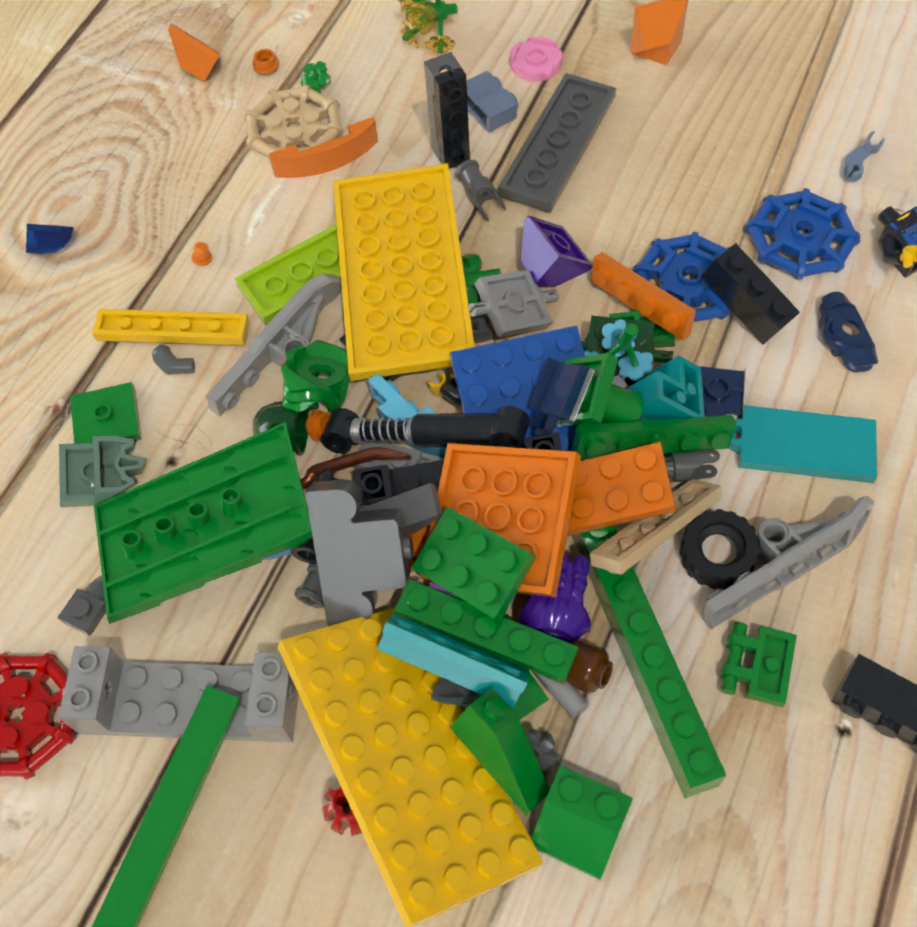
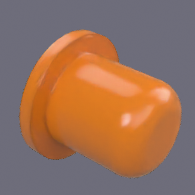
[191,242,212,265]

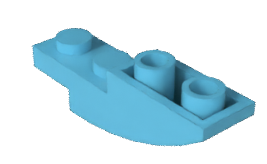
[368,374,447,459]

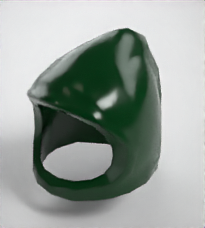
[252,401,319,456]

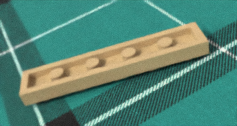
[590,479,722,575]

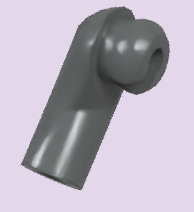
[152,345,195,375]

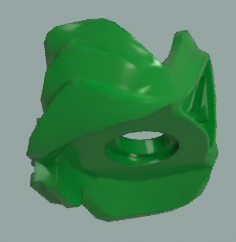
[281,340,350,413]

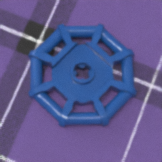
[746,188,860,280]
[632,232,730,322]

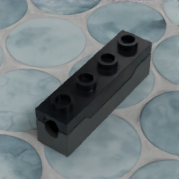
[424,52,470,169]

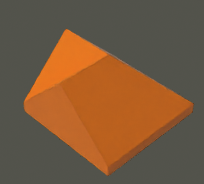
[630,0,688,65]
[168,23,220,82]

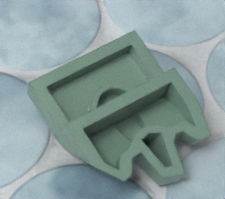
[59,436,146,507]

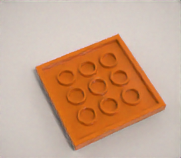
[420,443,581,598]

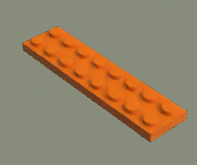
[409,442,677,572]

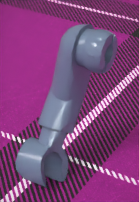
[844,131,884,182]

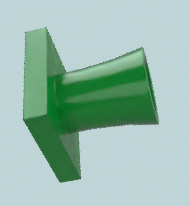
[556,353,644,427]

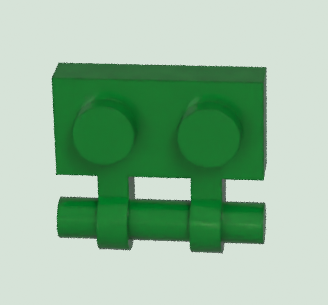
[720,622,797,708]

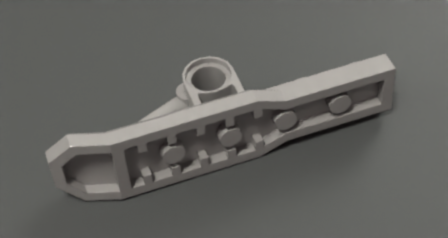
[206,273,341,416]
[703,496,875,629]

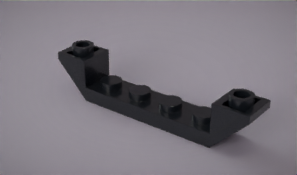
[353,432,562,506]

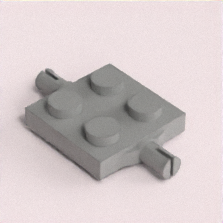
[468,270,559,338]

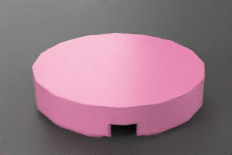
[510,37,563,82]

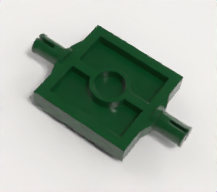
[581,315,674,385]

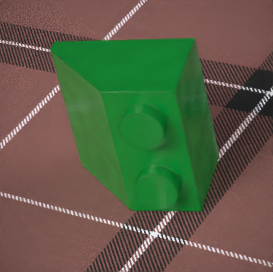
[531,765,633,880]

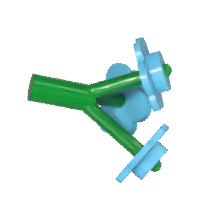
[584,319,653,381]

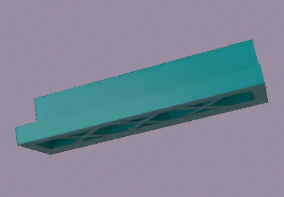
[377,613,529,708]

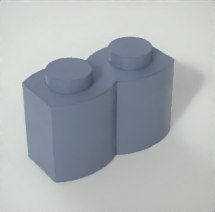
[467,71,518,132]

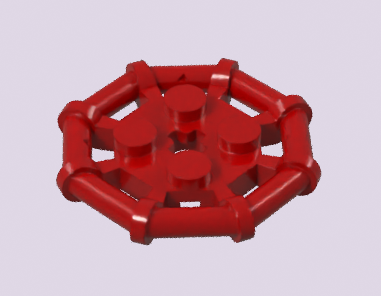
[0,652,76,780]

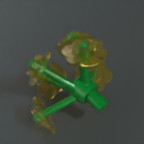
[397,0,458,54]

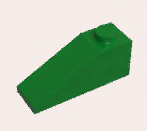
[450,687,550,816]

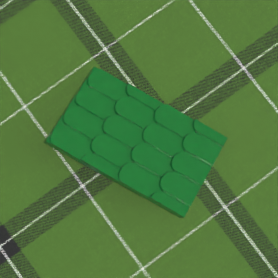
[94,422,313,624]

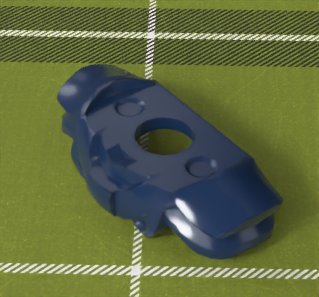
[818,292,878,372]

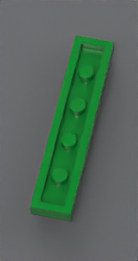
[571,415,737,459]
[394,579,579,685]

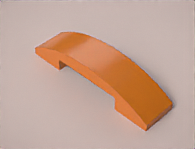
[269,117,378,178]

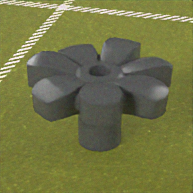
[526,729,560,773]

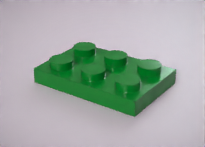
[412,507,537,621]

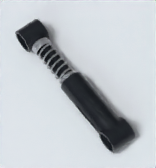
[320,406,530,454]

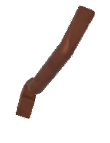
[300,447,412,490]

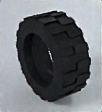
[679,509,761,590]

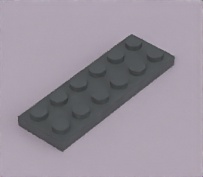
[498,73,616,212]

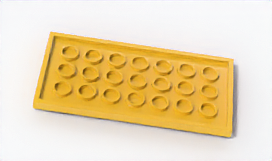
[333,163,475,381]
[277,607,544,927]

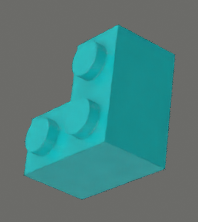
[629,356,705,421]

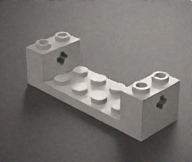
[59,646,299,743]

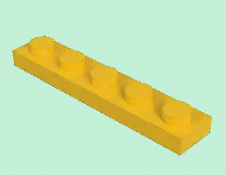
[92,309,249,346]

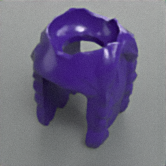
[518,553,591,644]

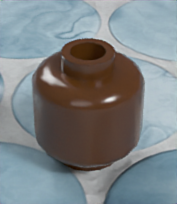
[566,640,613,694]

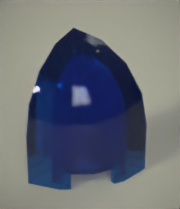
[26,224,75,254]

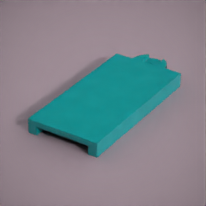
[728,405,877,483]

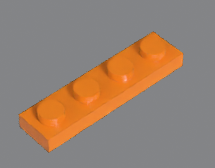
[590,252,696,340]

